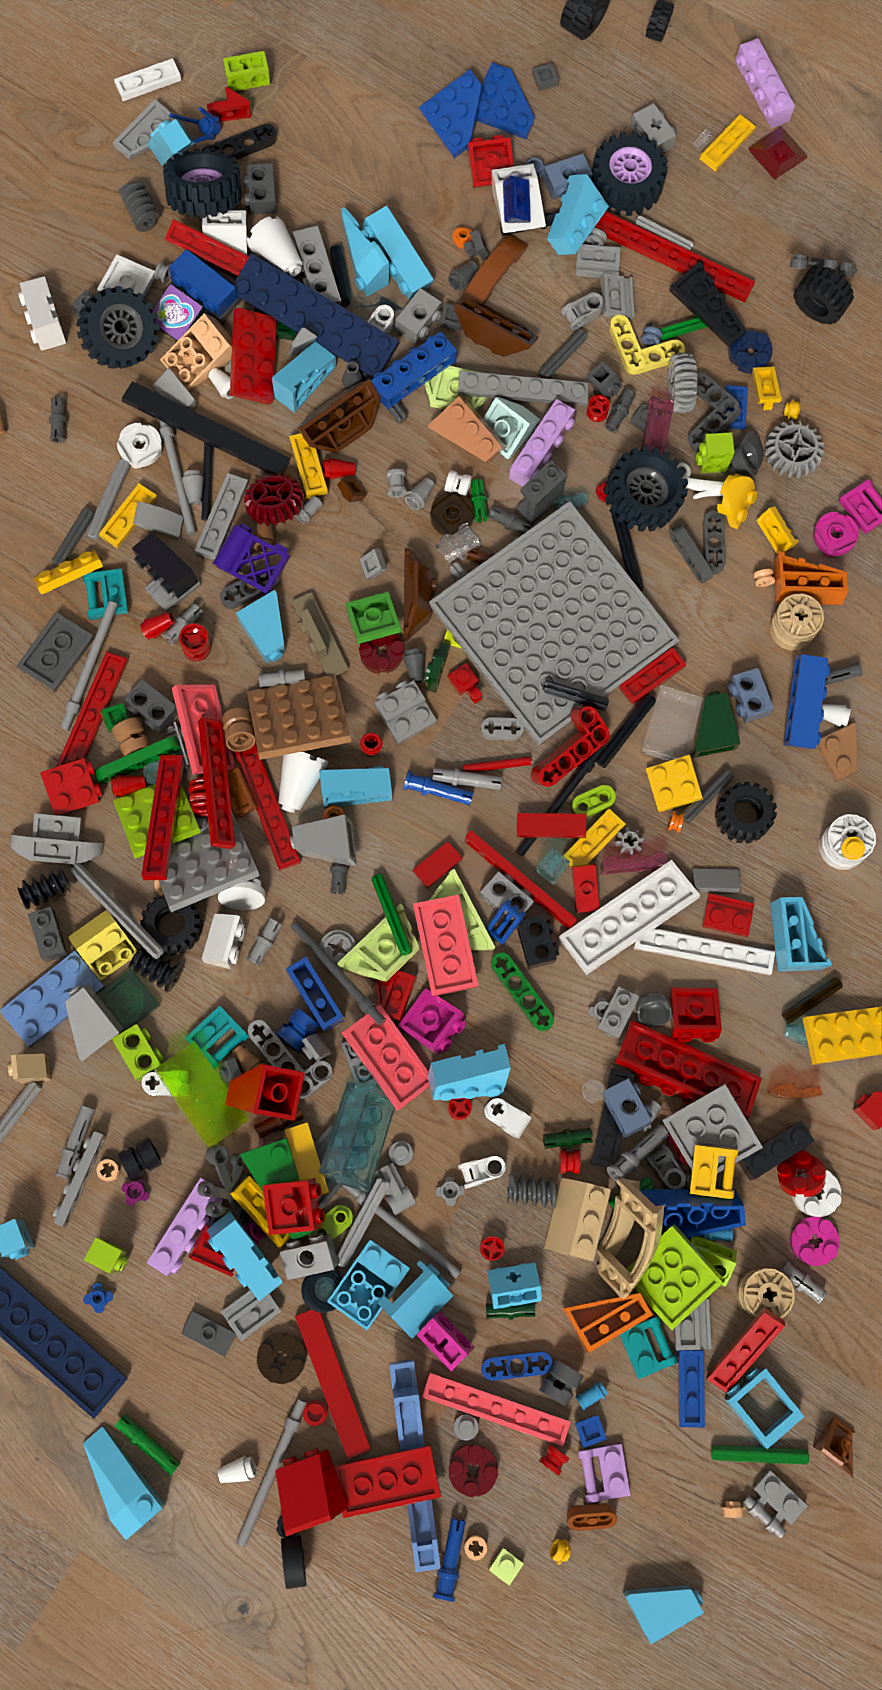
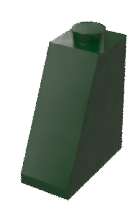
[692,691,740,758]

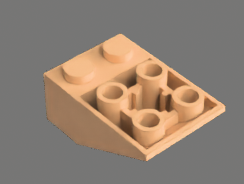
[160,313,232,391]

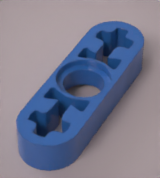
[481,1351,553,1381]

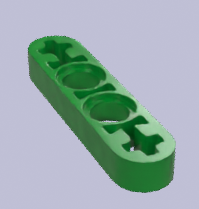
[94,736,181,784]
[491,953,554,1032]

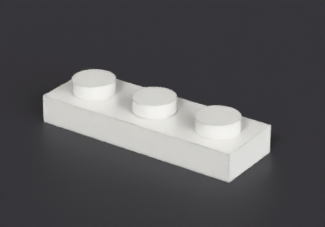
[114,58,181,101]

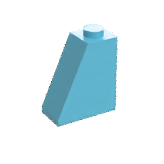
[236,590,285,664]
[623,1585,704,1644]

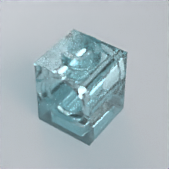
[536,848,570,885]

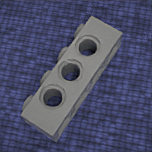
[293,226,341,306]

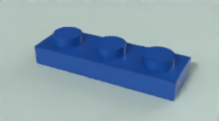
[678,1350,705,1428]

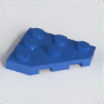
[477,62,535,140]
[419,69,483,158]

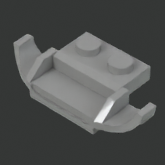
[10,813,103,865]

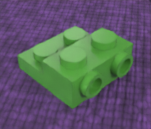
[345,592,401,644]

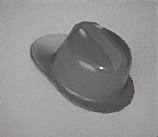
[729,431,764,475]

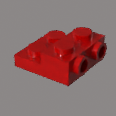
[467,135,514,188]
[40,758,103,815]
[670,988,722,1043]
[262,1178,325,1235]

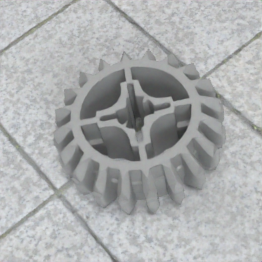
[667,352,698,413]
[765,420,824,479]

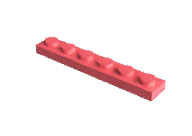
[422,1373,571,1446]

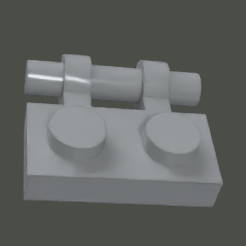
[742,1469,807,1538]

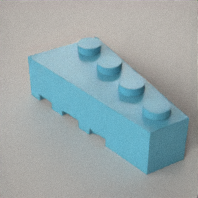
[361,206,434,300]

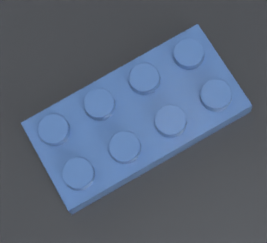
[0,951,105,1048]

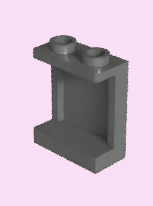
[516,461,567,525]

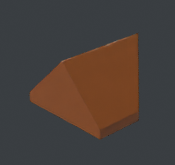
[813,1416,855,1478]

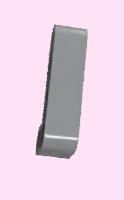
[248,1020,333,1100]

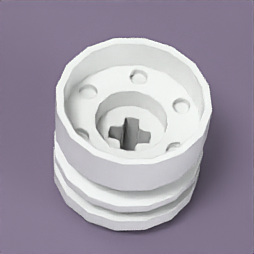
[819,814,876,870]

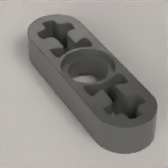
[703,510,726,575]
[669,525,713,584]
[220,566,281,609]

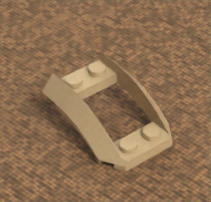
[596,1178,664,1299]

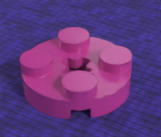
[813,512,859,557]
[790,1217,840,1266]

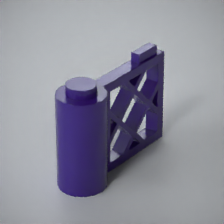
[212,523,291,594]

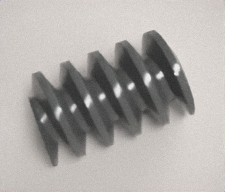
[119,182,159,232]
[507,1174,557,1209]

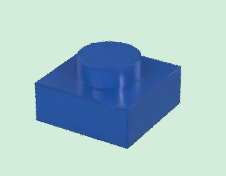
[574,1414,607,1448]

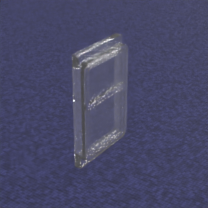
[641,685,704,761]

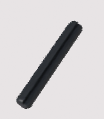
[611,513,644,591]
[596,694,656,768]

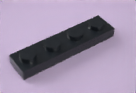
[591,1069,634,1167]

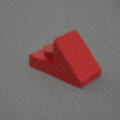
[207,87,251,122]

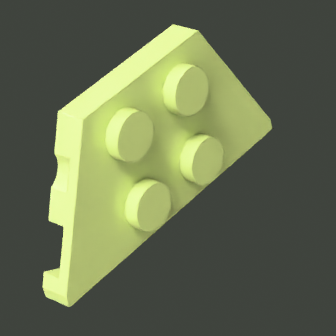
[424,366,488,411]
[428,869,495,951]
[337,904,419,982]

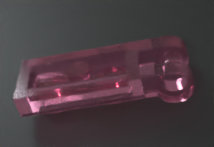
[641,396,674,455]
[600,851,667,875]

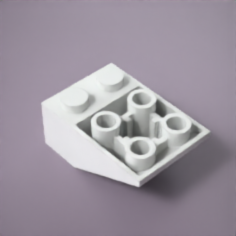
[491,164,546,233]

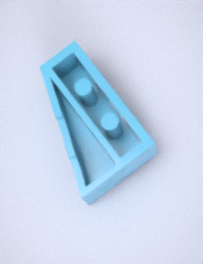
[547,174,609,255]
[272,341,336,413]
[319,766,392,809]
[428,1044,511,1101]
[207,1212,283,1301]

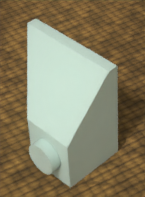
[483,397,540,459]

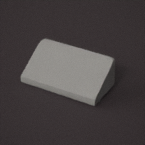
[287,327,317,356]
[153,368,197,410]
[692,869,741,893]

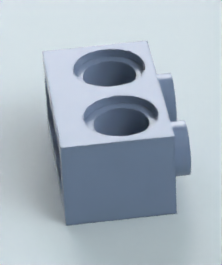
[728,668,774,723]

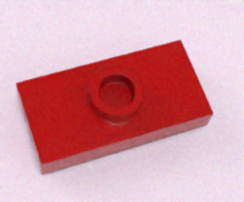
[571,864,600,913]

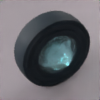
[301,1270,343,1313]

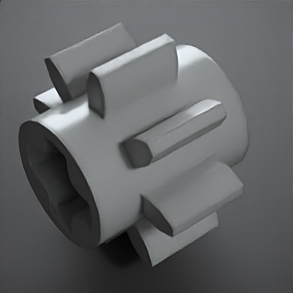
[614,827,644,857]

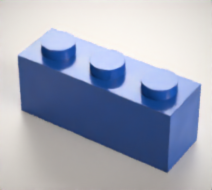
[169,249,237,316]
[286,957,344,1033]

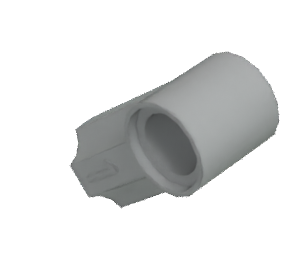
[375,1163,416,1215]

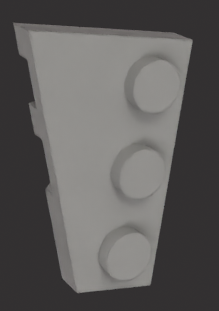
[113,99,187,160]

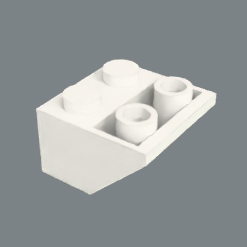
[202,210,247,261]
[202,914,246,969]

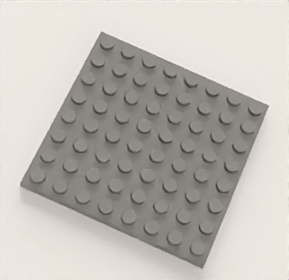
[429,501,680,746]

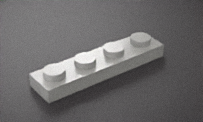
[194,473,249,560]
[53,1131,107,1227]

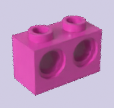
[417,1311,475,1371]

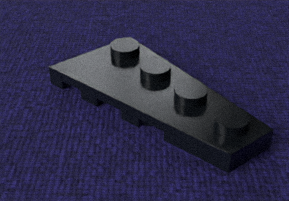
[669,261,747,348]

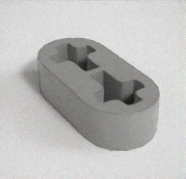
[480,717,524,741]

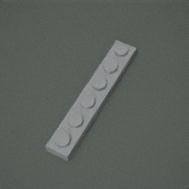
[458,371,588,406]

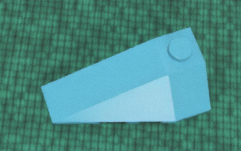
[83,1426,166,1540]

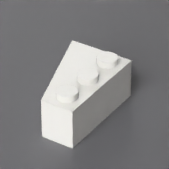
[18,276,66,351]

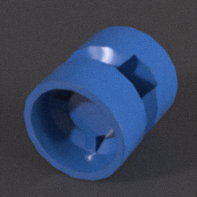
[275,1008,320,1053]

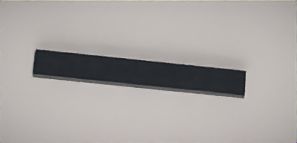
[122,381,290,475]

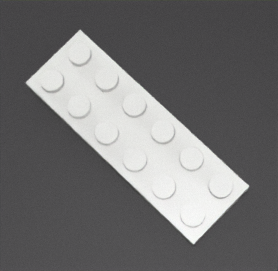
[559,860,700,975]

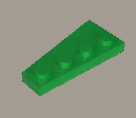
[239,1138,316,1240]

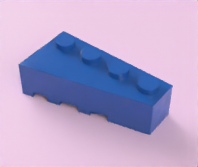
[640,1189,746,1238]

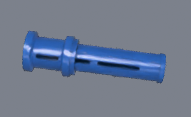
[403,770,474,806]
[433,1518,467,1602]

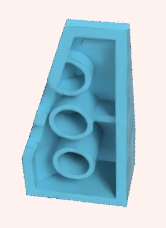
[341,207,389,296]

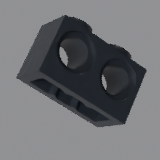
[517,914,559,970]

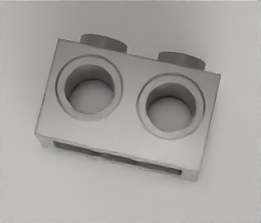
[479,871,534,924]

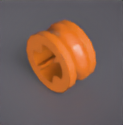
[667,811,684,834]

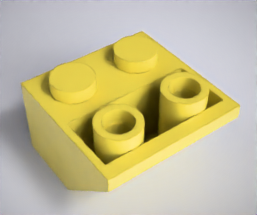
[68,910,137,981]

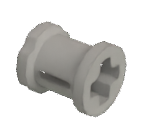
[387,469,407,498]

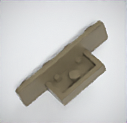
[292,593,348,677]

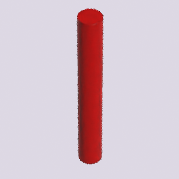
[462,756,531,773]

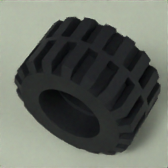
[560,0,610,40]
[793,266,854,325]
[715,781,777,844]
[140,893,202,955]

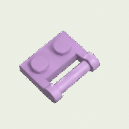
[578,1443,630,1503]

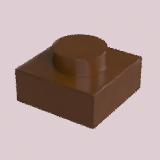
[337,478,367,502]

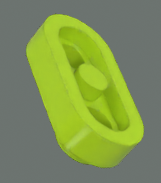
[571,785,616,818]
[310,1205,353,1240]

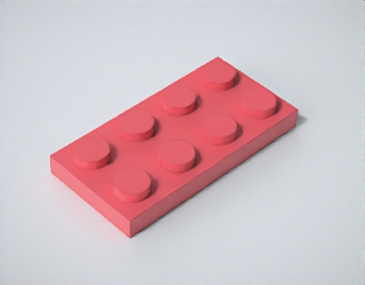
[172,684,236,774]
[413,895,478,996]
[342,1005,430,1111]

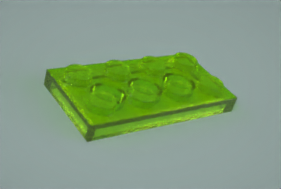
[154,1041,248,1149]

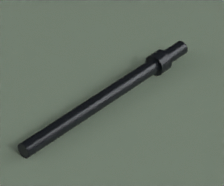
[516,747,604,857]

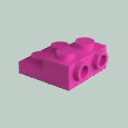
[398,988,466,1056]

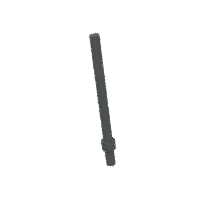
[291,921,386,1026]

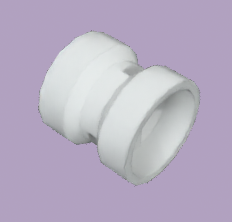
[444,470,472,496]

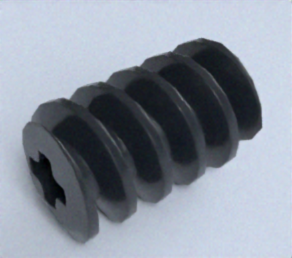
[17,867,71,910]
[128,947,182,993]

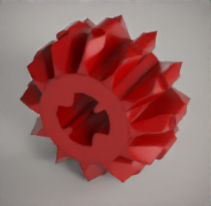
[188,777,208,817]

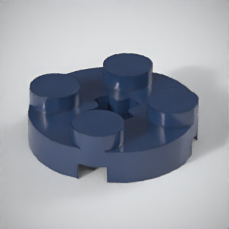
[728,330,773,374]

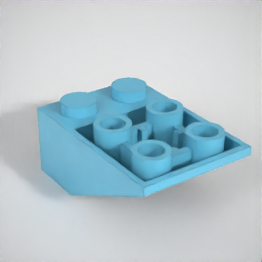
[327,1239,410,1330]

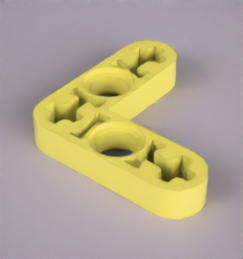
[609,315,685,375]

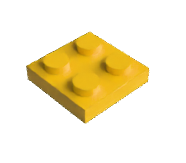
[646,755,703,813]

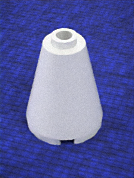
[247,216,302,277]
[278,752,329,813]

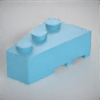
[147,119,196,166]
[770,897,832,972]

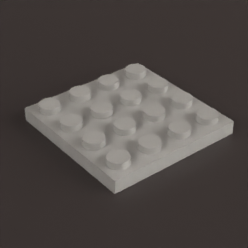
[159,812,260,912]

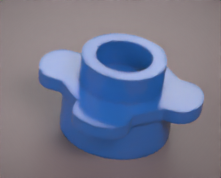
[83,1283,113,1313]

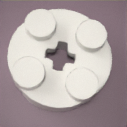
[117,423,162,469]
[792,1170,841,1217]

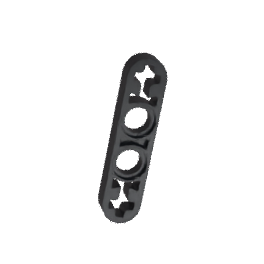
[201,124,277,160]

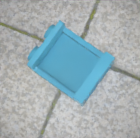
[377,1260,453,1338]

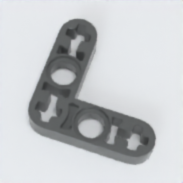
[688,373,741,452]

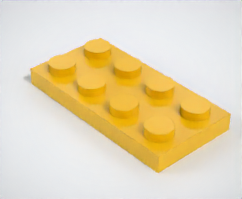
[802,1006,882,1065]

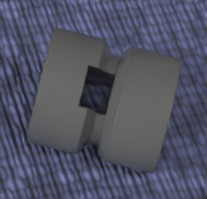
[539,1360,583,1407]

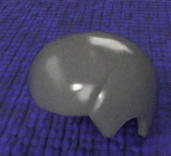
[636,992,672,1026]

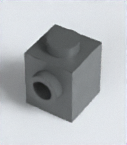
[587,361,623,400]

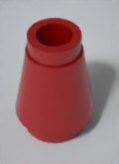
[322,458,355,480]
[140,611,176,640]
[360,732,383,757]
[110,775,146,797]

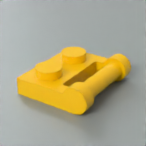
[690,1144,739,1199]

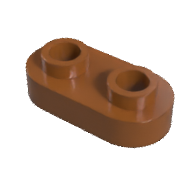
[566,1503,617,1531]

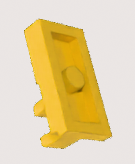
[752,367,782,411]
[756,506,798,554]

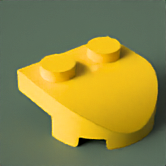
[717,473,757,529]

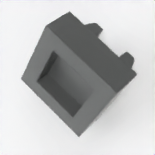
[463,229,490,260]

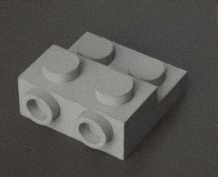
[375,680,437,745]

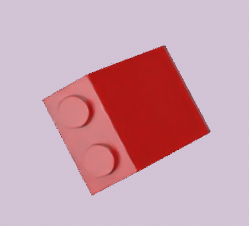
[225,1064,305,1121]
[275,1447,348,1536]

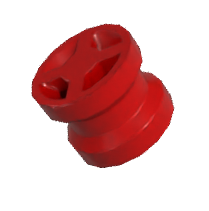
[586,395,610,423]
[448,1098,472,1120]
[559,1149,580,1174]
[480,1236,505,1261]
[539,1444,570,1475]

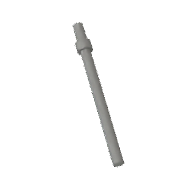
[159,420,196,536]
[60,601,118,731]
[342,1179,461,1279]
[236,1399,307,1548]

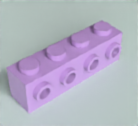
[735,38,795,128]
[509,399,575,487]
[147,1178,223,1276]

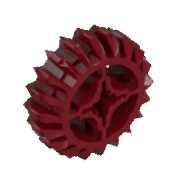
[244,473,304,527]

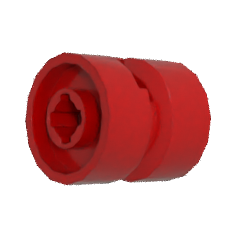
[179,623,211,662]

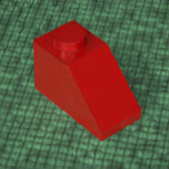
[853,1092,882,1131]

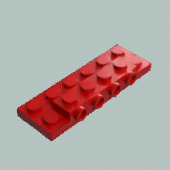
[615,1020,762,1120]

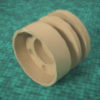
[769,594,824,651]
[736,1268,795,1319]

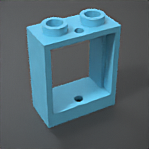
[724,1367,805,1449]

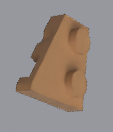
[816,723,858,782]

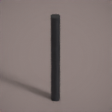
[201,442,213,521]

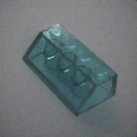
[319,1082,395,1193]

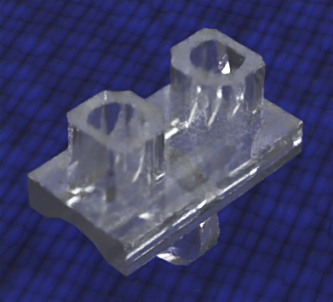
[435,523,482,563]

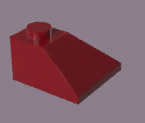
[748,126,807,180]

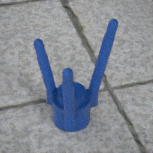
[169,107,221,143]

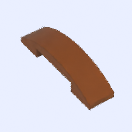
[462,234,528,304]

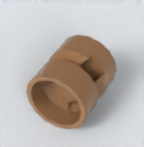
[222,708,256,752]
[112,718,151,757]

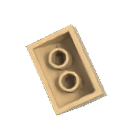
[544,1178,611,1262]

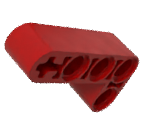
[531,705,610,787]

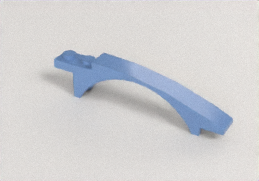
[389,1359,441,1572]

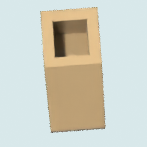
[8,1054,51,1084]

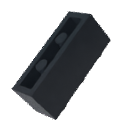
[132,532,198,599]
[738,1120,815,1181]

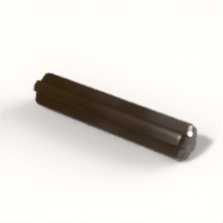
[782,977,843,1024]

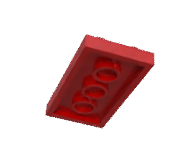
[230,307,276,405]
[334,1444,442,1518]

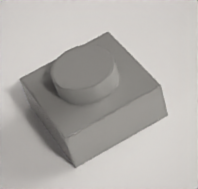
[359,549,387,580]

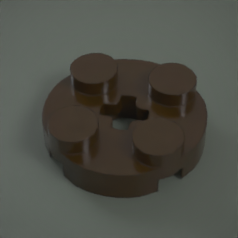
[430,493,474,539]
[257,1333,306,1384]

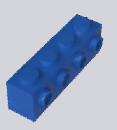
[371,332,457,410]
[783,654,830,749]

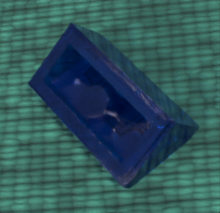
[503,175,531,223]

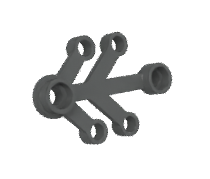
[789,254,858,278]
[197,1145,254,1226]

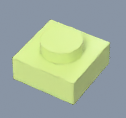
[488,1547,524,1586]

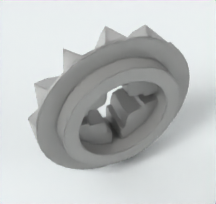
[319,930,356,964]

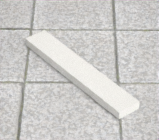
[633,928,775,975]

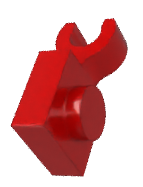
[447,663,482,704]

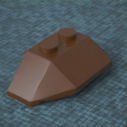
[454,296,539,357]
[298,379,380,453]
[403,548,436,641]

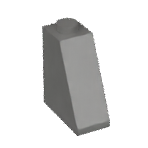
[290,815,357,866]
[65,984,124,1061]

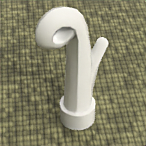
[677,462,724,499]

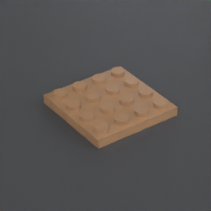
[247,676,351,760]

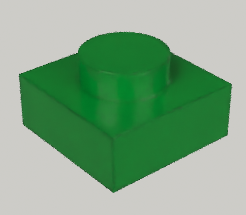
[100,703,129,733]

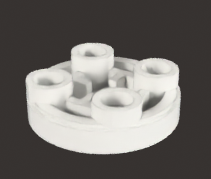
[218,878,266,911]

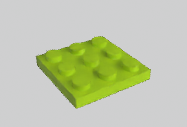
[113,784,201,859]
[627,1224,725,1330]

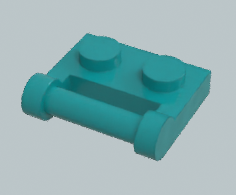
[82,568,128,620]
[185,1006,249,1070]
[619,1315,678,1380]

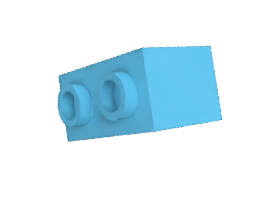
[0,1219,35,1260]
[487,1262,542,1309]

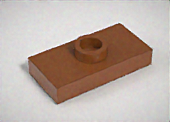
[228,767,258,818]

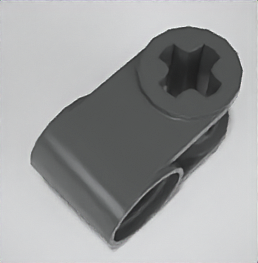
[644,1144,686,1189]

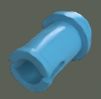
[701,1229,733,1242]
[575,1381,608,1410]

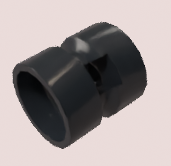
[118,1137,163,1181]

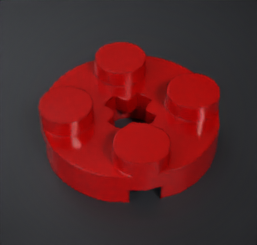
[777,1151,826,1197]

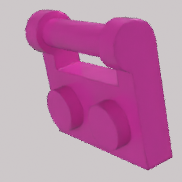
[839,479,882,535]

